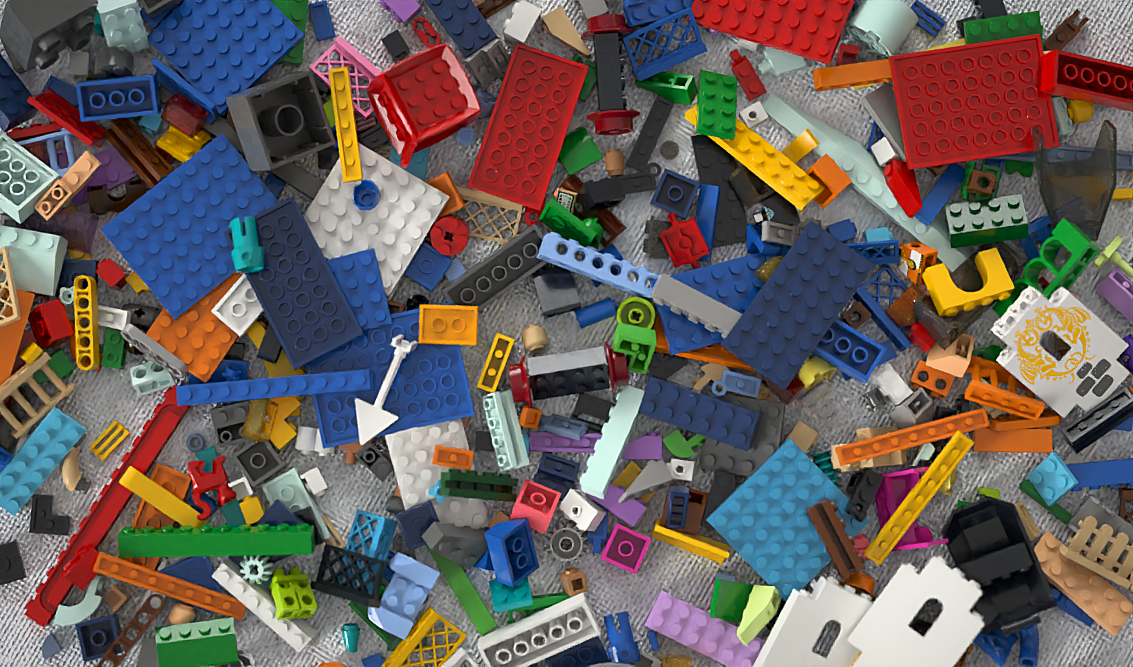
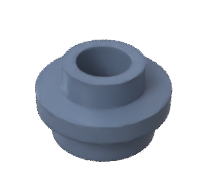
[186,433,206,453]

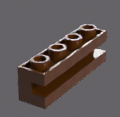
[103,117,174,189]
[805,498,865,579]

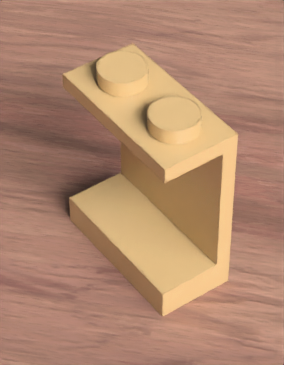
[856,426,907,468]

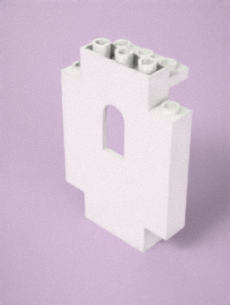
[847,556,985,667]
[753,576,874,667]

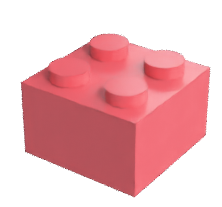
[509,479,561,534]

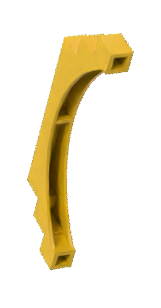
[125,271,306,451]

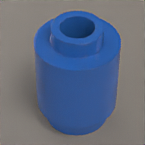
[189,493,219,518]

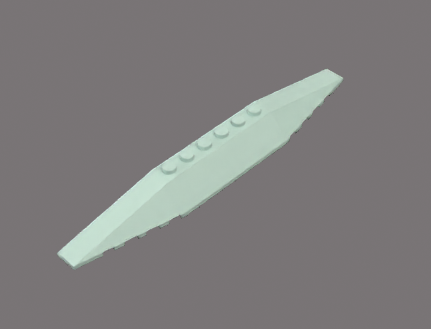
[762,93,997,307]

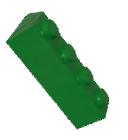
[155,617,239,667]

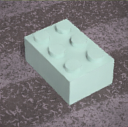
[97,0,150,53]

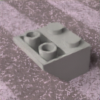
[888,387,933,430]

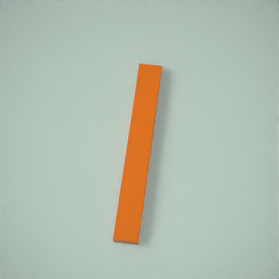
[835,407,990,466]
[93,552,247,621]

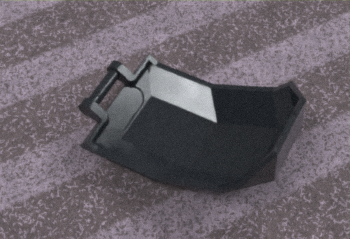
[941,496,1057,637]

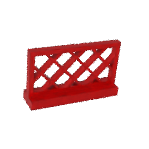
[27,88,108,148]

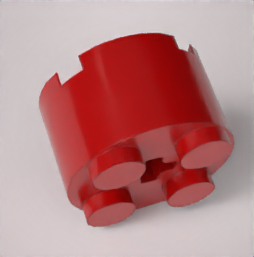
[430,214,471,255]

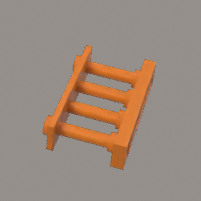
[964,355,1045,421]

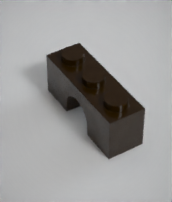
[87,179,147,215]

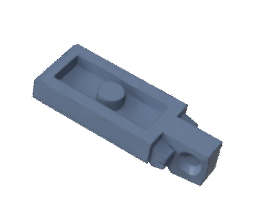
[537,414,588,441]

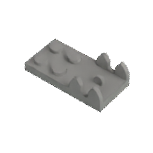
[1066,494,1133,563]

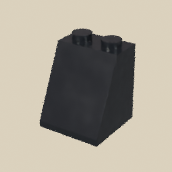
[532,264,581,319]

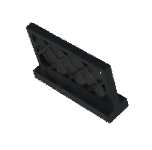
[310,544,387,608]

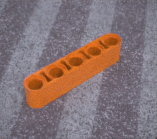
[812,59,892,91]

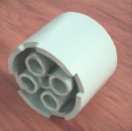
[845,0,918,59]

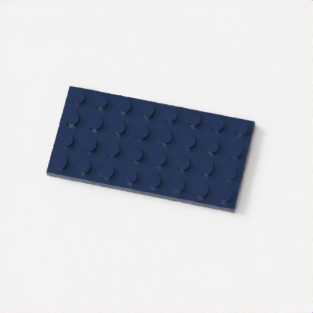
[224,196,364,370]
[721,221,874,390]

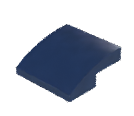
[534,452,580,501]

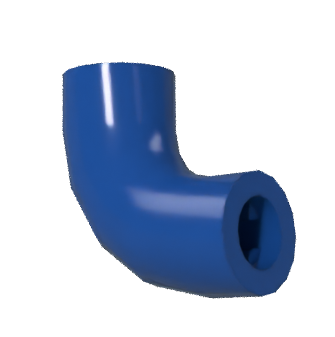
[1016,615,1039,667]

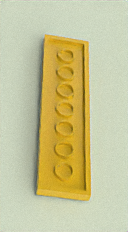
[684,104,825,211]

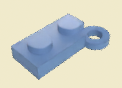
[711,370,762,398]

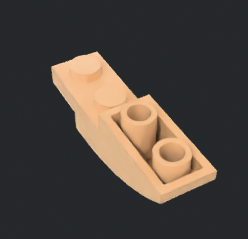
[34,151,102,221]

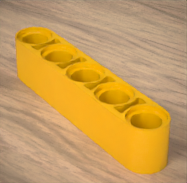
[74,275,100,370]
[119,466,208,528]

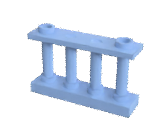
[15,128,76,179]

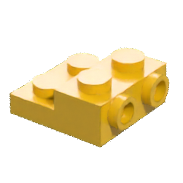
[156,117,212,163]

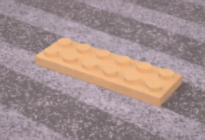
[1033,530,1133,636]

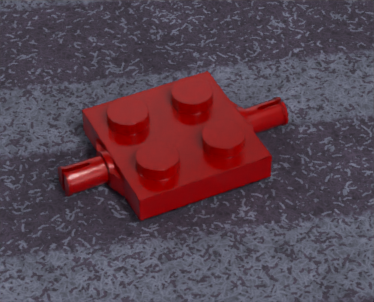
[659,212,711,270]

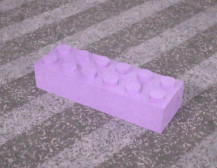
[644,590,766,667]

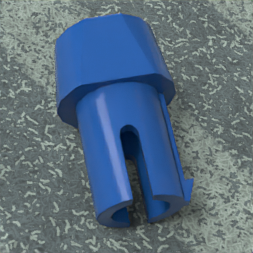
[603,611,640,664]

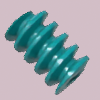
[811,451,842,488]

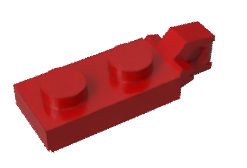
[729,49,767,102]

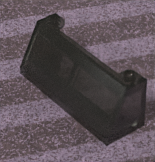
[912,241,1026,350]

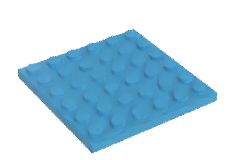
[706,438,870,602]

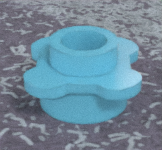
[429,480,447,503]

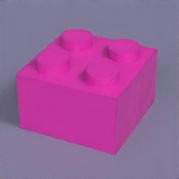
[600,523,652,575]

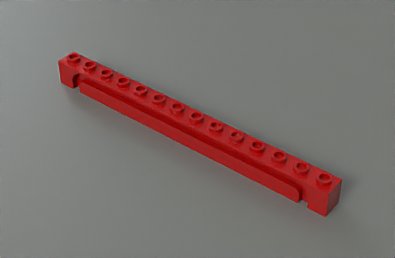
[24,385,191,627]

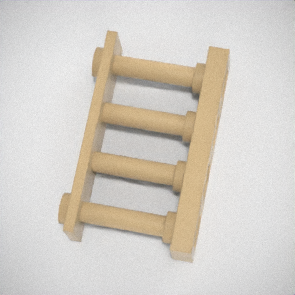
[0,351,76,439]

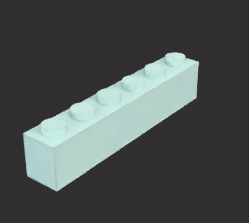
[579,385,645,499]

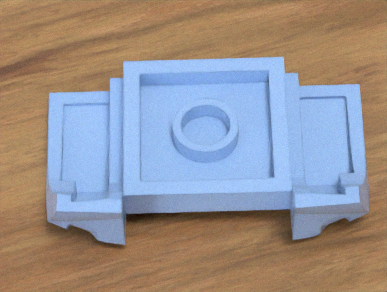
[368,552,440,640]

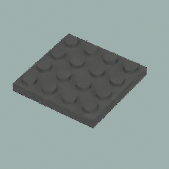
[699,392,786,476]

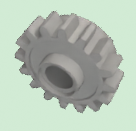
[545,523,588,565]

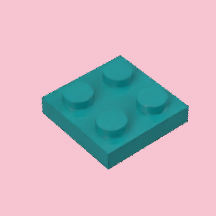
[489,577,533,613]

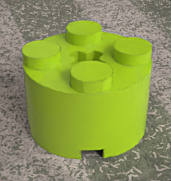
[616,297,655,329]

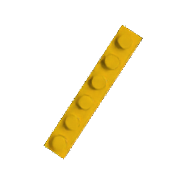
[328,67,364,183]

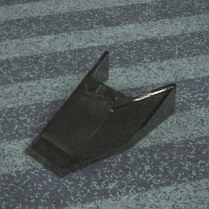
[1032,120,1117,241]

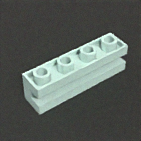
[482,390,530,472]

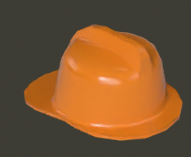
[838,572,876,602]

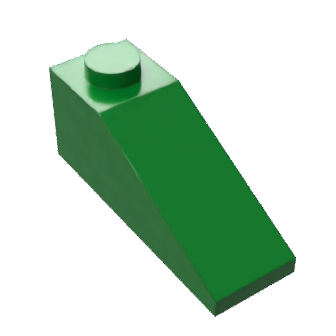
[635,72,698,105]
[20,348,75,386]

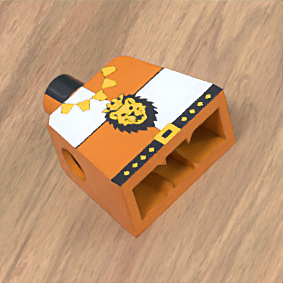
[899,241,938,287]

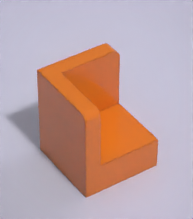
[518,404,542,429]

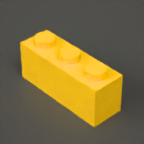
[476,333,515,393]

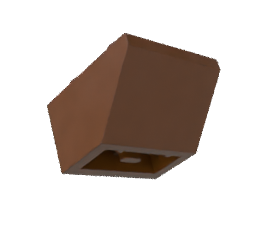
[659,483,708,537]

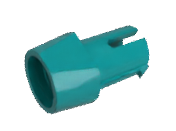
[229,217,264,273]

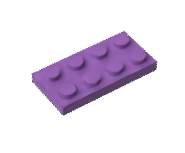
[71,145,139,207]

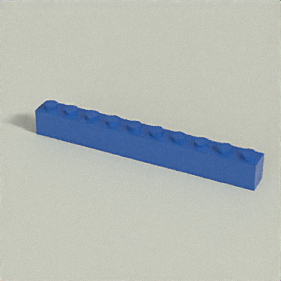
[176,369,374,406]

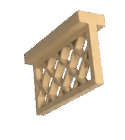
[450,186,523,243]
[0,247,21,327]

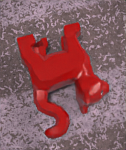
[187,456,236,521]

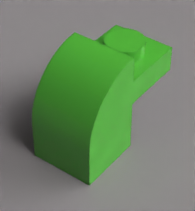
[662,429,706,458]

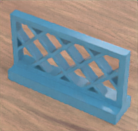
[337,509,397,594]

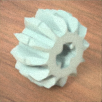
[240,555,273,584]

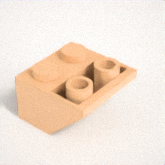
[925,331,975,378]

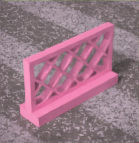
[308,36,382,120]

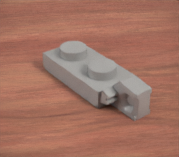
[762,221,800,247]

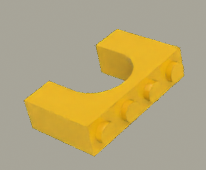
[922,247,1015,316]

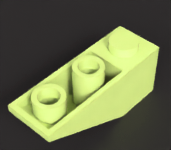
[737,585,781,646]

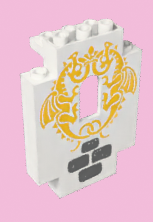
[991,286,1130,418]

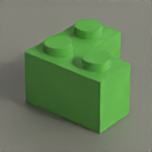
[613,322,657,374]

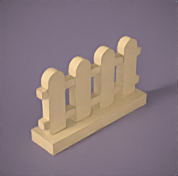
[1058,516,1133,589]

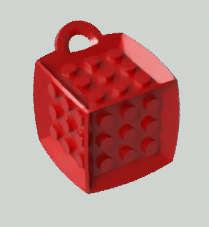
[367,43,481,168]

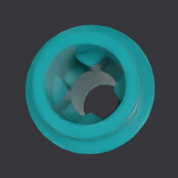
[341,623,361,653]

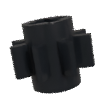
[406,294,429,311]

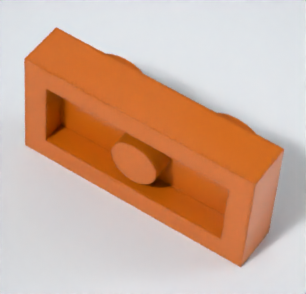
[432,444,474,470]

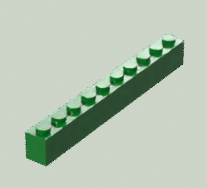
[117,523,316,558]

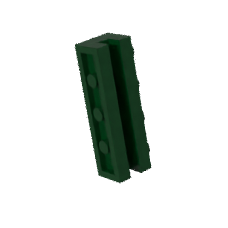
[439,469,518,502]

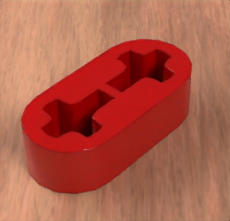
[412,17,441,49]

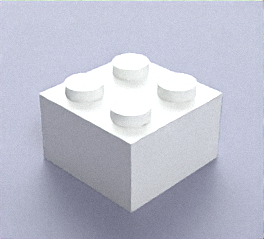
[502,0,542,45]

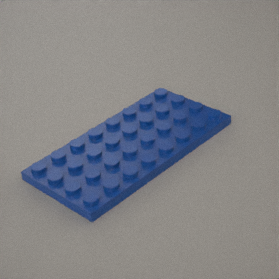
[650,246,791,356]

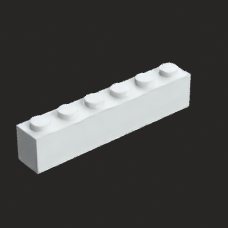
[212,558,318,653]

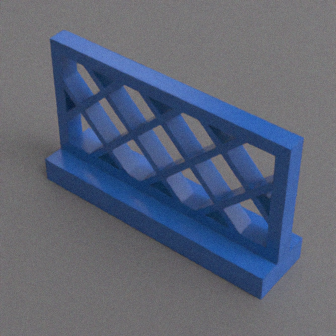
[621,7,707,81]
[151,57,221,125]
[852,264,926,352]
[968,607,1019,667]

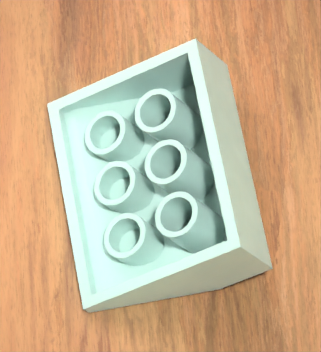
[0,133,60,224]
[0,225,68,297]

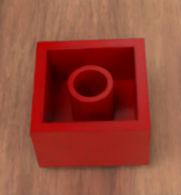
[28,298,75,351]

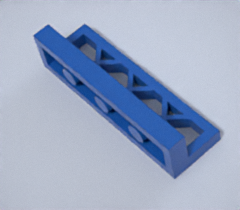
[845,239,899,265]

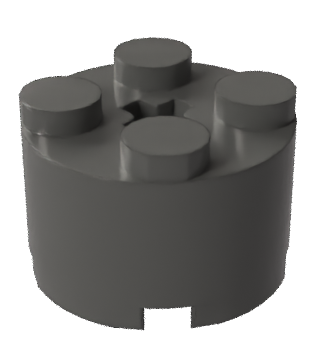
[94,46,134,79]

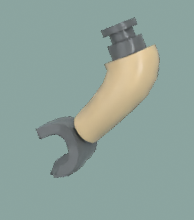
[62,433,92,495]

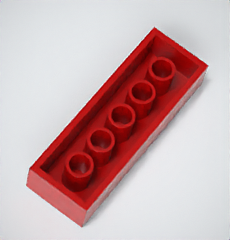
[1041,49,1133,112]

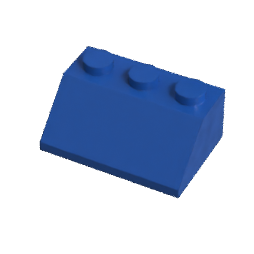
[485,518,539,587]

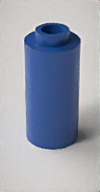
[574,297,619,329]

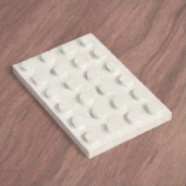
[385,419,489,529]

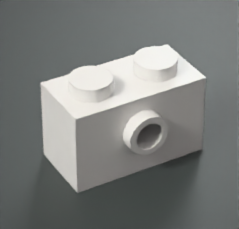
[871,363,913,406]
[558,489,607,532]

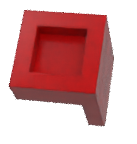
[835,43,860,66]

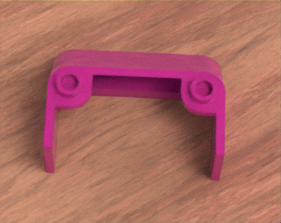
[875,466,948,551]

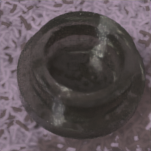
[660,141,679,160]

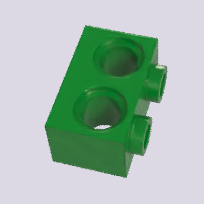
[101,328,127,370]

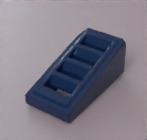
[665,486,690,529]

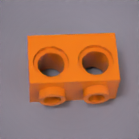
[908,360,955,399]

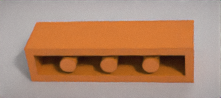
[972,426,1052,453]

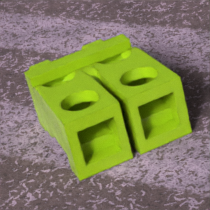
[269,567,318,620]

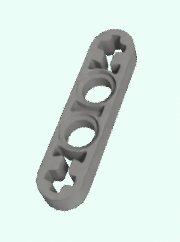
[121,324,188,378]

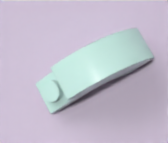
[53,574,105,625]

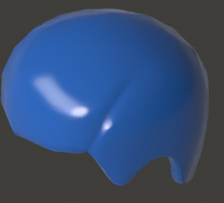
[352,179,381,210]

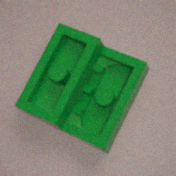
[558,127,603,176]

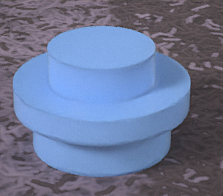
[457,127,476,146]

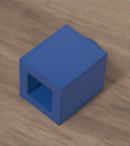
[826,219,857,242]

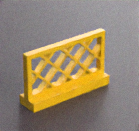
[650,519,730,564]
[381,606,467,667]

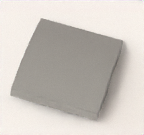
[464,38,510,89]

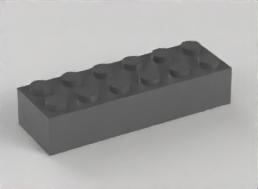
[440,223,547,312]

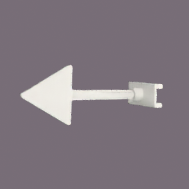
[355,334,418,445]

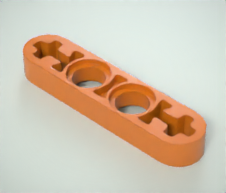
[990,410,1062,431]

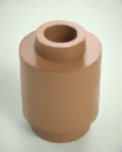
[604,148,625,177]

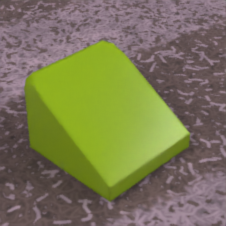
[977,487,1000,499]

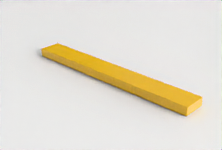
[863,430,975,566]

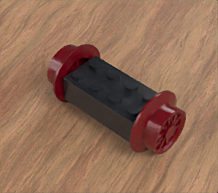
[581,14,640,135]
[508,342,629,408]

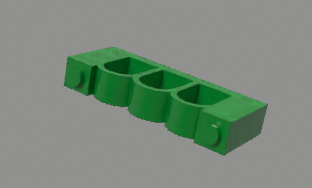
[992,218,1101,318]

